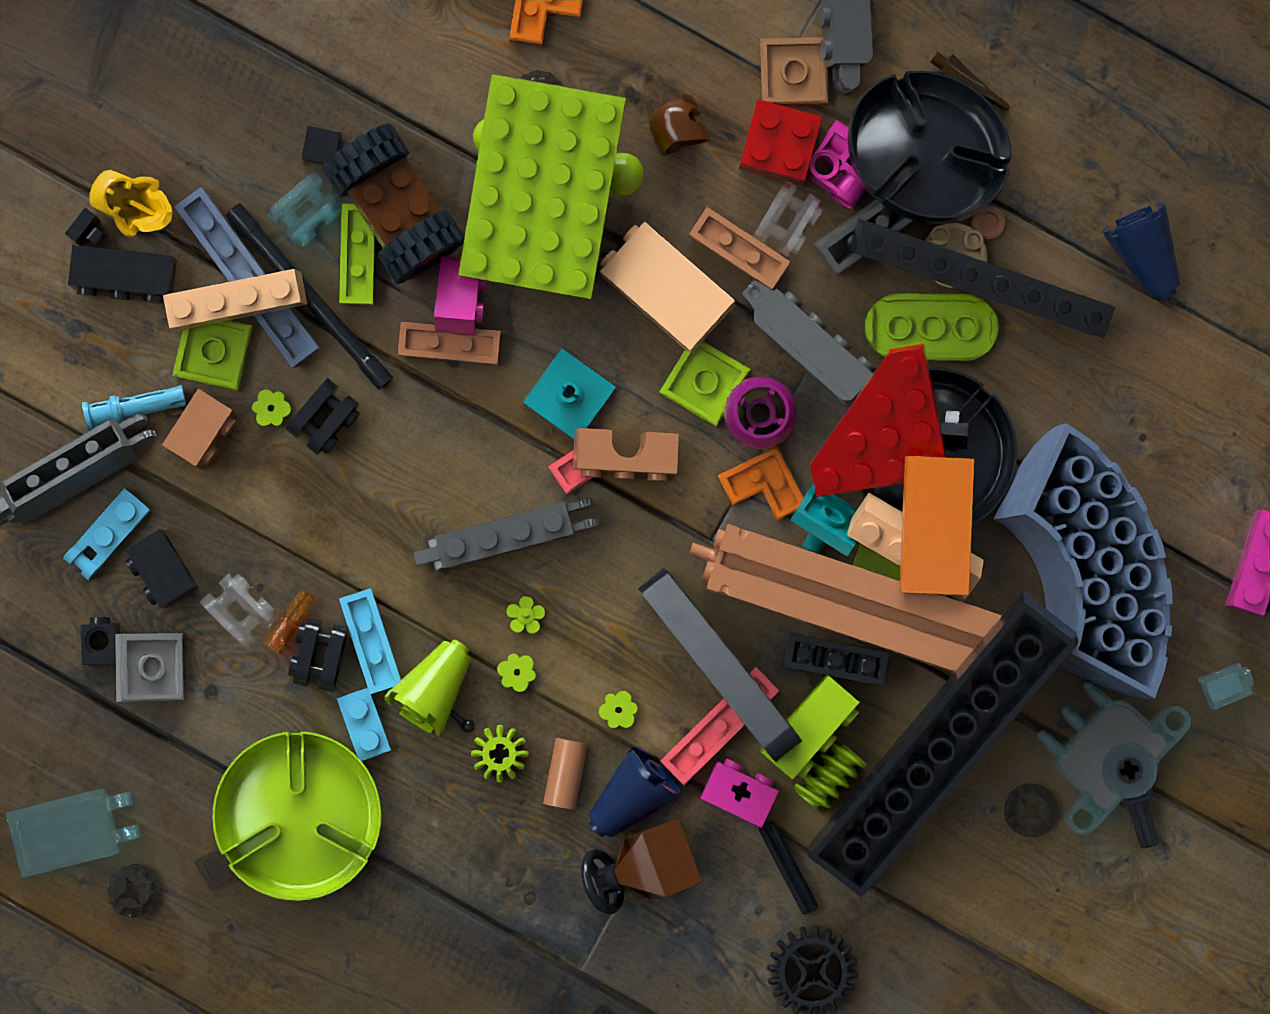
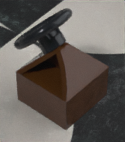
[581,818,703,915]

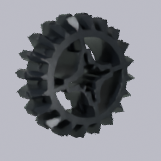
[767,925,858,1014]

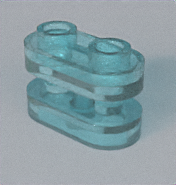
[266,172,342,246]

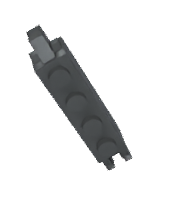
[818,0,873,95]
[742,279,876,407]
[0,413,157,526]
[413,498,599,570]

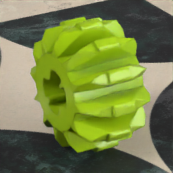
[471,725,529,782]

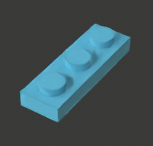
[339,588,401,694]

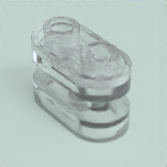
[753,180,823,257]
[200,573,276,649]

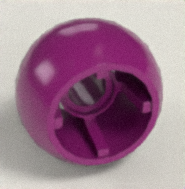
[724,376,797,449]

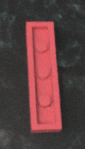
[660,667,779,785]

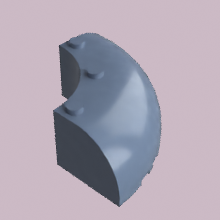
[993,423,1173,699]

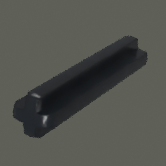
[759,821,818,915]

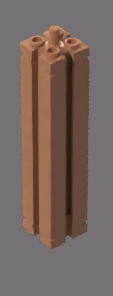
[689,524,1002,673]

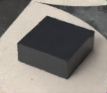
[301,126,341,164]

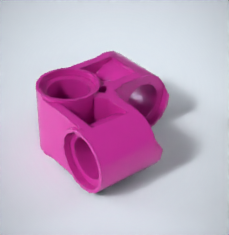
[807,120,866,210]

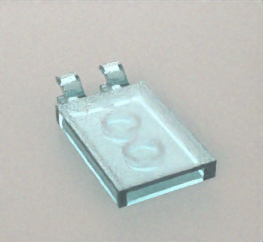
[6,787,142,878]

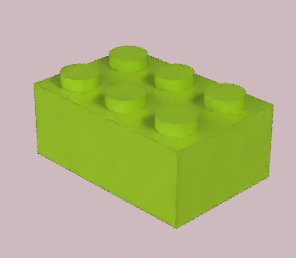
[759,676,860,780]

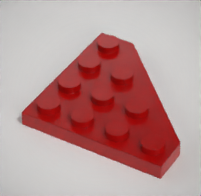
[810,344,947,497]

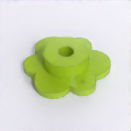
[252,389,291,426]
[497,653,536,692]
[599,691,638,728]

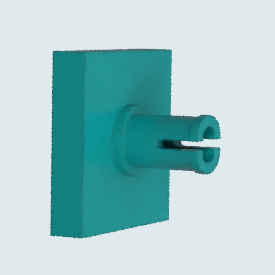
[523,349,616,439]
[790,483,857,556]

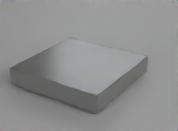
[115,633,184,702]

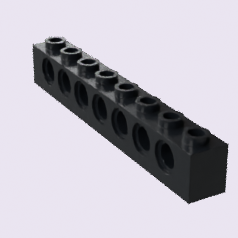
[848,218,1116,339]

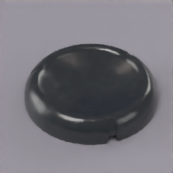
[847,70,1012,224]
[859,368,1017,525]

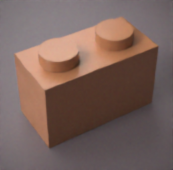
[162,389,236,468]

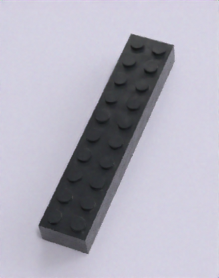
[808,591,1078,898]

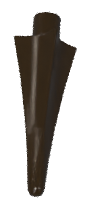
[930,52,1010,110]

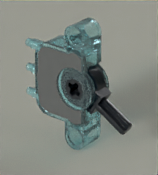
[1036,681,1191,848]

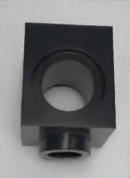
[81,617,120,665]

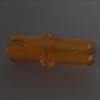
[263,589,315,654]

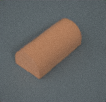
[543,737,588,810]

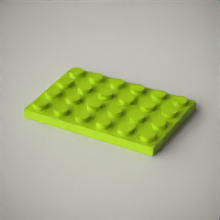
[459,74,626,299]

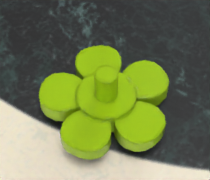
[506,596,545,634]

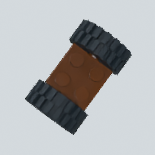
[321,123,465,285]

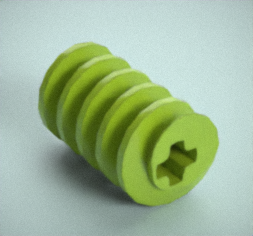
[793,742,867,815]

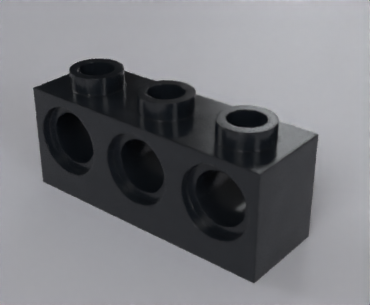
[782,634,890,686]

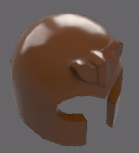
[649,92,710,156]

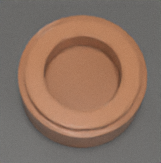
[971,206,1005,240]

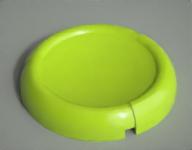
[212,731,381,901]

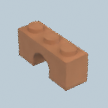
[573,428,679,481]

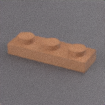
[689,207,790,290]
[398,322,501,365]

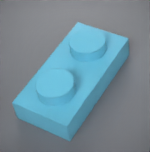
[337,687,392,761]

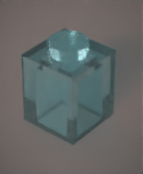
[1197,663,1254,709]

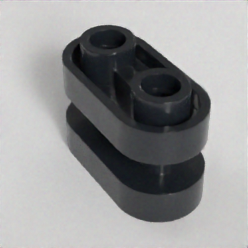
[286,378,360,455]
[288,618,348,692]

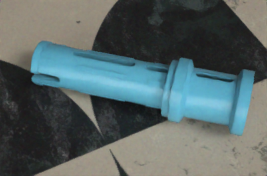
[82,385,187,431]

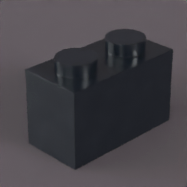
[125,529,198,608]

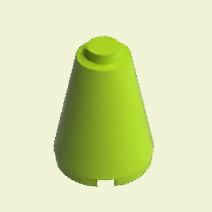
[384,639,471,736]

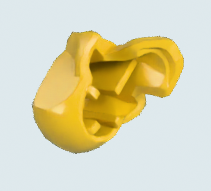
[89,170,173,239]

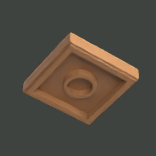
[760,37,829,106]

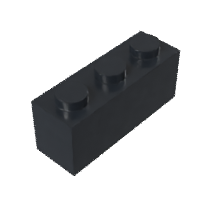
[68,245,177,304]

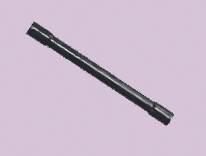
[226,203,394,390]

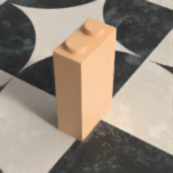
[600,222,735,355]

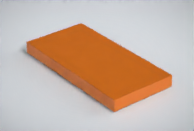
[899,456,974,595]

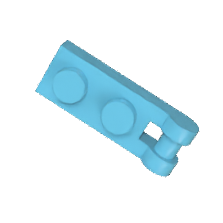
[63,488,151,581]

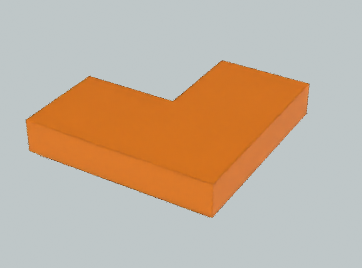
[509,0,583,46]
[718,446,803,521]

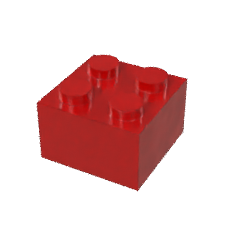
[739,99,822,187]

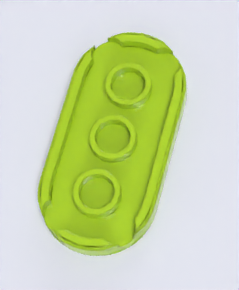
[865,293,999,362]

